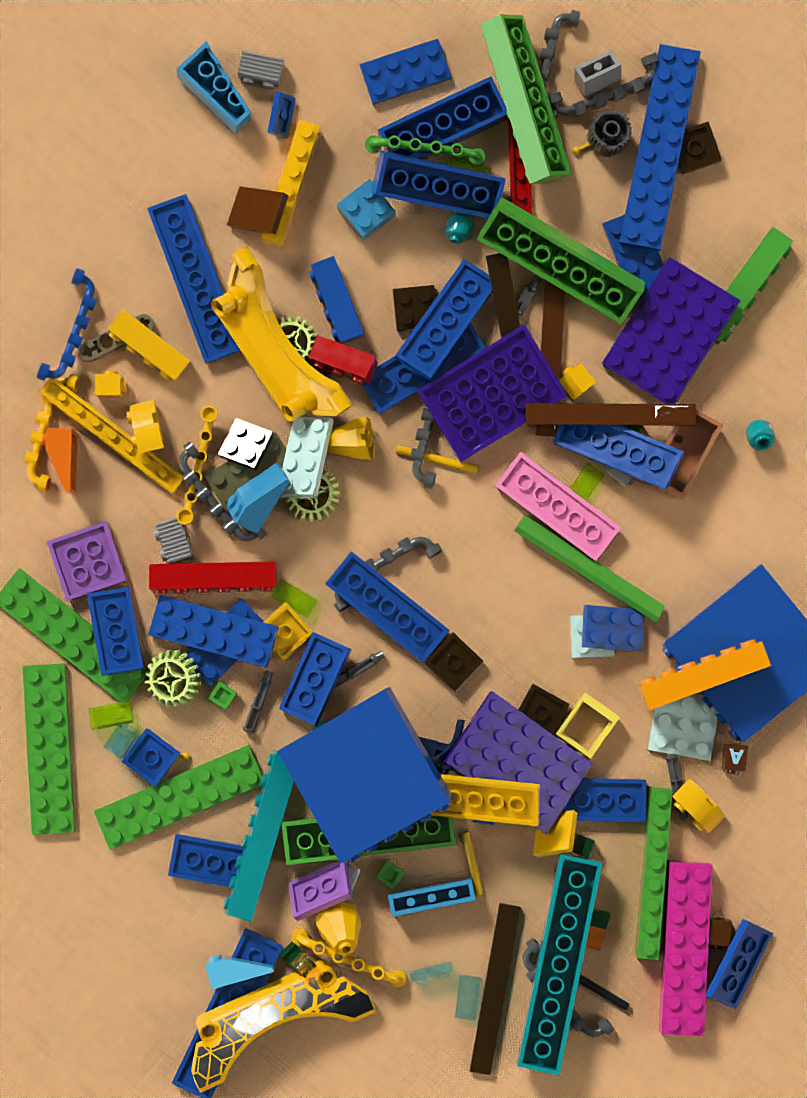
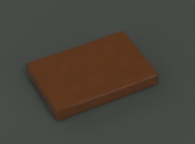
[227,186,288,235]

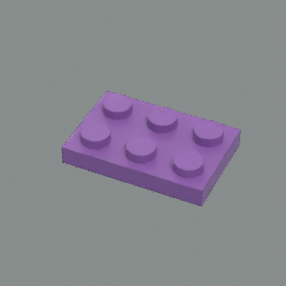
[288,860,353,921]

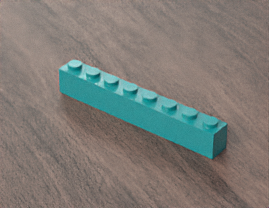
[223,750,294,922]

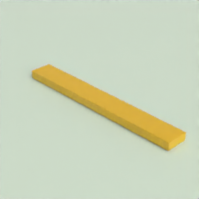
[39,379,184,495]

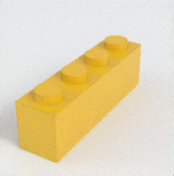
[108,309,190,381]

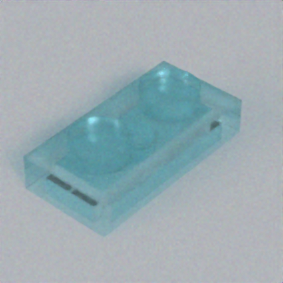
[410,961,453,984]

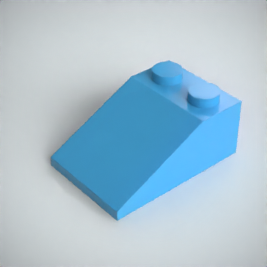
[227,463,290,534]

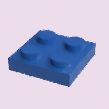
[122,728,181,787]

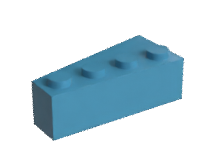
[177,41,251,134]

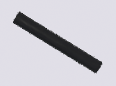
[578,974,629,1011]

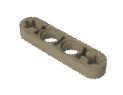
[79,314,155,362]

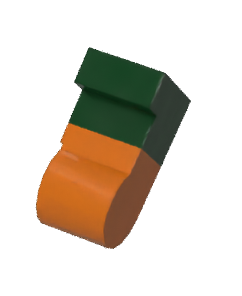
[586,908,611,951]

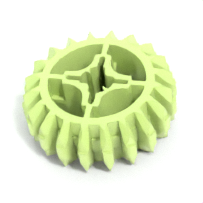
[279,315,317,360]
[284,470,340,522]
[145,650,201,707]

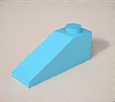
[205,954,275,989]

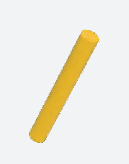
[461,832,484,896]

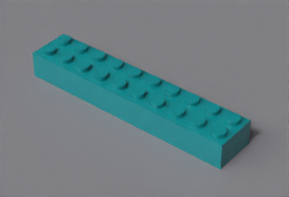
[516,853,603,1076]

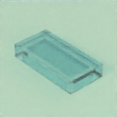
[454,974,481,1020]

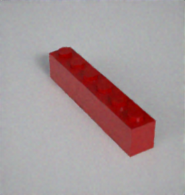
[149,561,277,594]

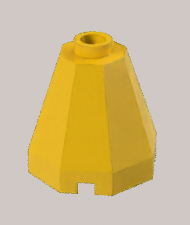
[328,417,375,461]
[315,902,361,956]

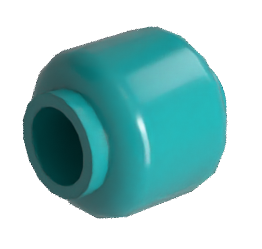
[445,212,474,244]
[746,419,775,451]

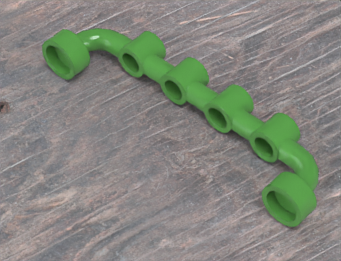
[365,135,485,166]

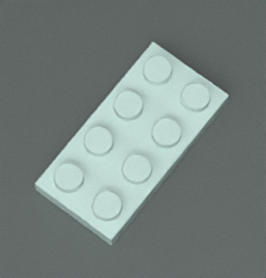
[280,417,334,498]

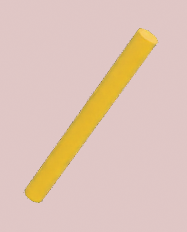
[396,445,478,474]

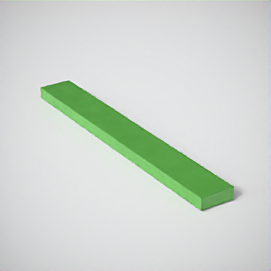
[514,515,665,622]

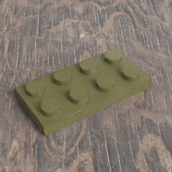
[204,432,286,512]

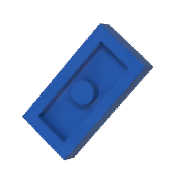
[267,92,296,139]

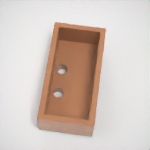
[659,410,724,500]

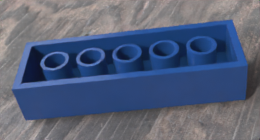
[378,76,508,159]
[371,150,506,218]

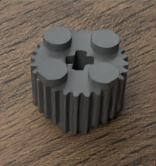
[587,110,632,157]

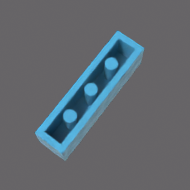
[388,877,476,917]

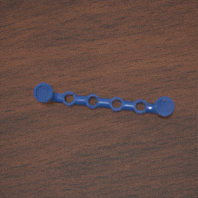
[36,268,97,381]

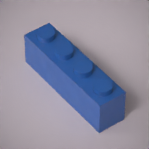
[309,256,364,344]

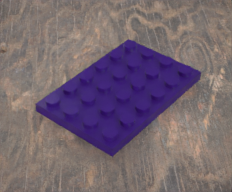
[602,257,741,404]
[417,324,568,462]
[444,691,592,834]

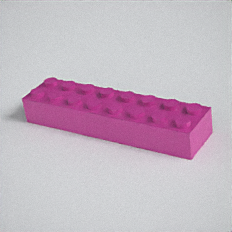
[659,860,712,1036]

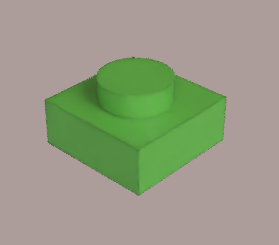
[208,681,237,710]
[376,860,405,890]

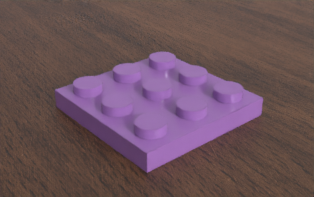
[47,521,127,601]

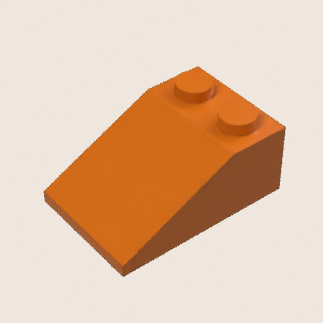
[42,428,78,495]

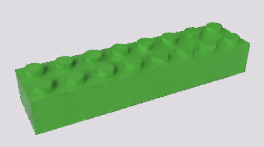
[481,14,572,184]
[477,197,645,324]
[282,816,456,865]

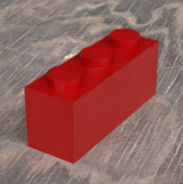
[308,335,378,385]

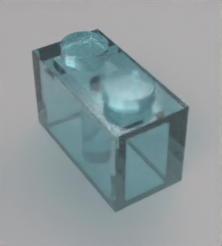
[103,724,140,759]

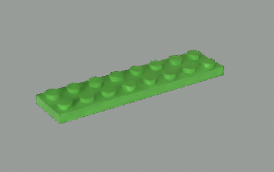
[0,568,150,705]
[23,663,75,835]
[94,745,263,850]

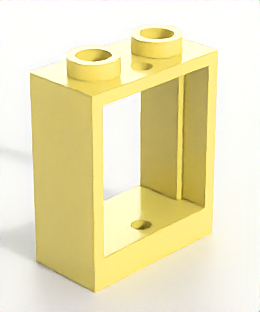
[555,692,620,759]

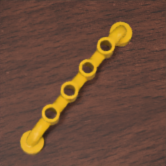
[24,374,80,492]
[176,405,218,525]
[292,928,406,987]

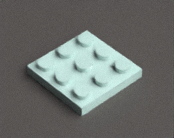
[648,694,718,761]

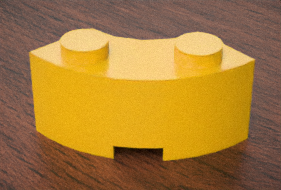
[126,399,164,454]
[672,778,726,834]

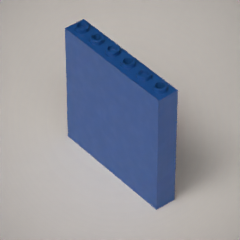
[661,564,807,742]
[277,687,454,864]

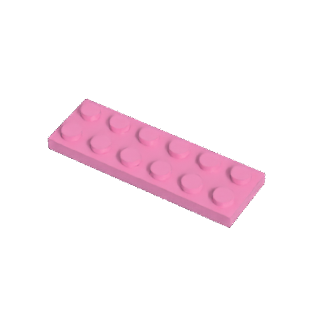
[495,452,621,561]

